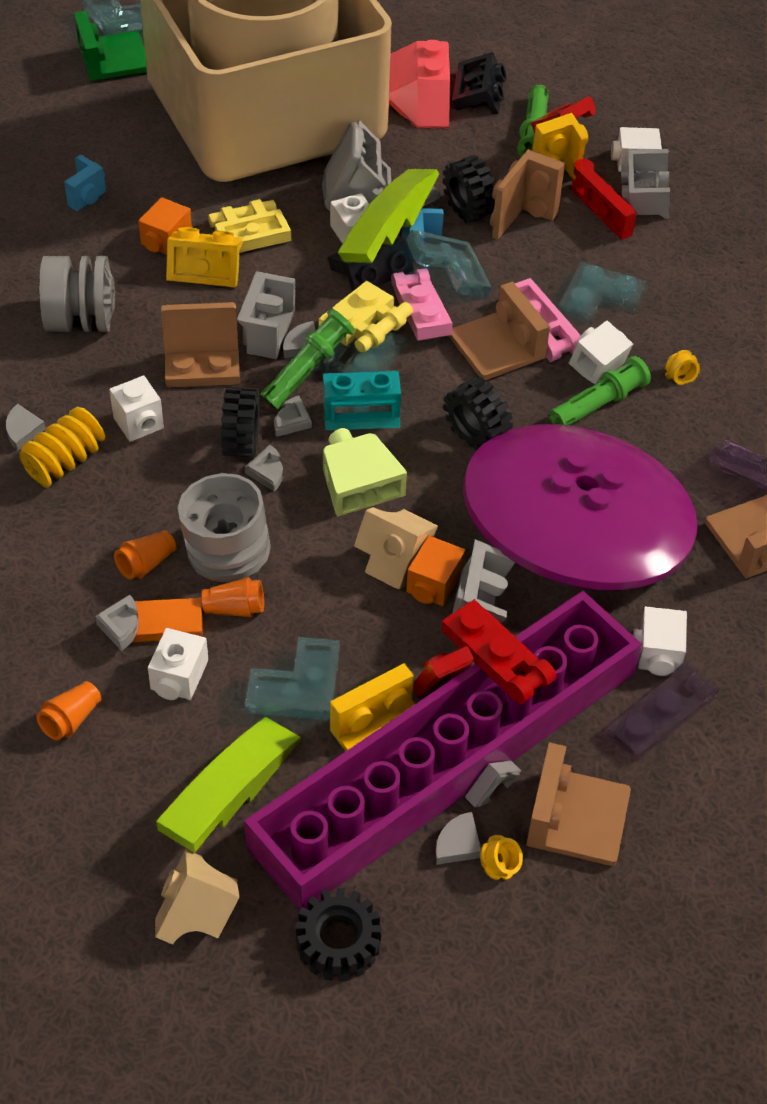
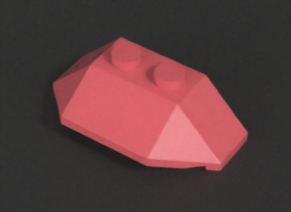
[389,40,450,129]

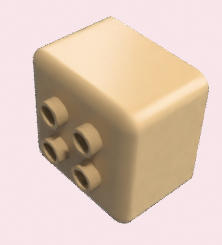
[140,0,392,182]

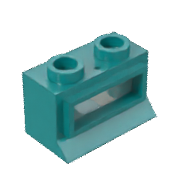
[323,371,401,431]

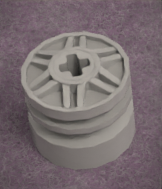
[39,256,115,332]
[177,473,271,583]

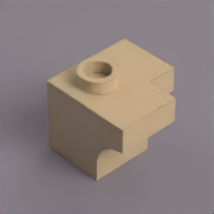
[354,507,438,590]
[155,849,239,945]

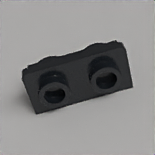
[452,52,507,114]
[328,236,414,292]

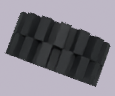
[442,155,495,223]
[443,377,513,451]
[221,387,259,458]
[296,888,382,981]

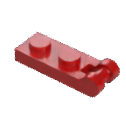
[531,96,596,134]
[571,159,637,240]
[441,599,557,704]

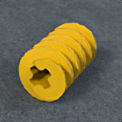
[19,407,105,488]

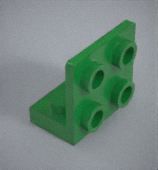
[74,11,147,81]

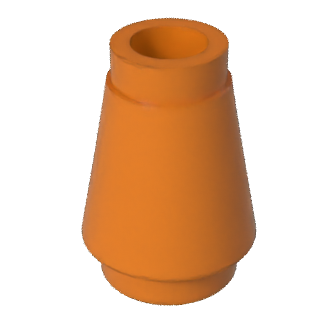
[114,530,176,580]
[202,577,264,618]
[36,681,101,741]

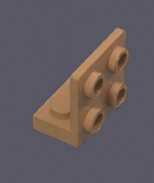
[490,149,565,240]
[449,281,550,380]
[161,302,240,387]
[705,495,767,579]
[526,742,631,866]

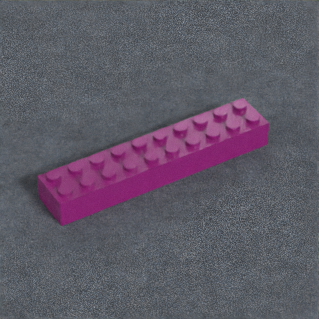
[244,591,642,910]

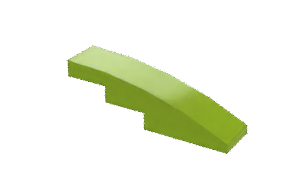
[338,169,439,263]
[156,717,301,853]

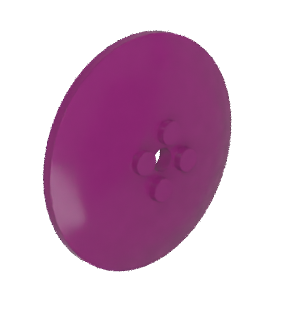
[463,424,697,590]

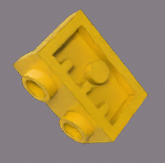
[532,113,588,180]
[166,227,243,287]
[330,663,415,752]

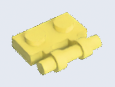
[208,199,291,253]
[319,281,413,353]

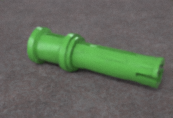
[517,85,549,157]
[260,308,355,410]
[548,356,651,426]

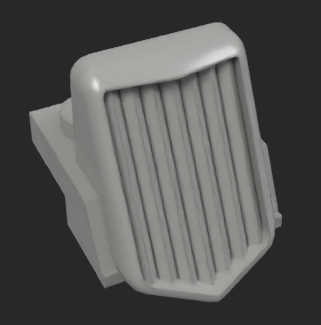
[322,120,391,211]

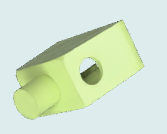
[323,428,407,517]

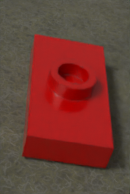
[413,646,474,699]

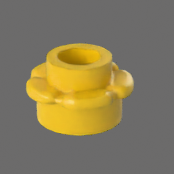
[665,350,700,385]
[480,835,523,880]

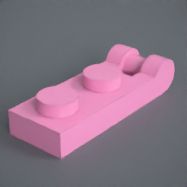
[391,268,452,341]
[515,278,580,362]

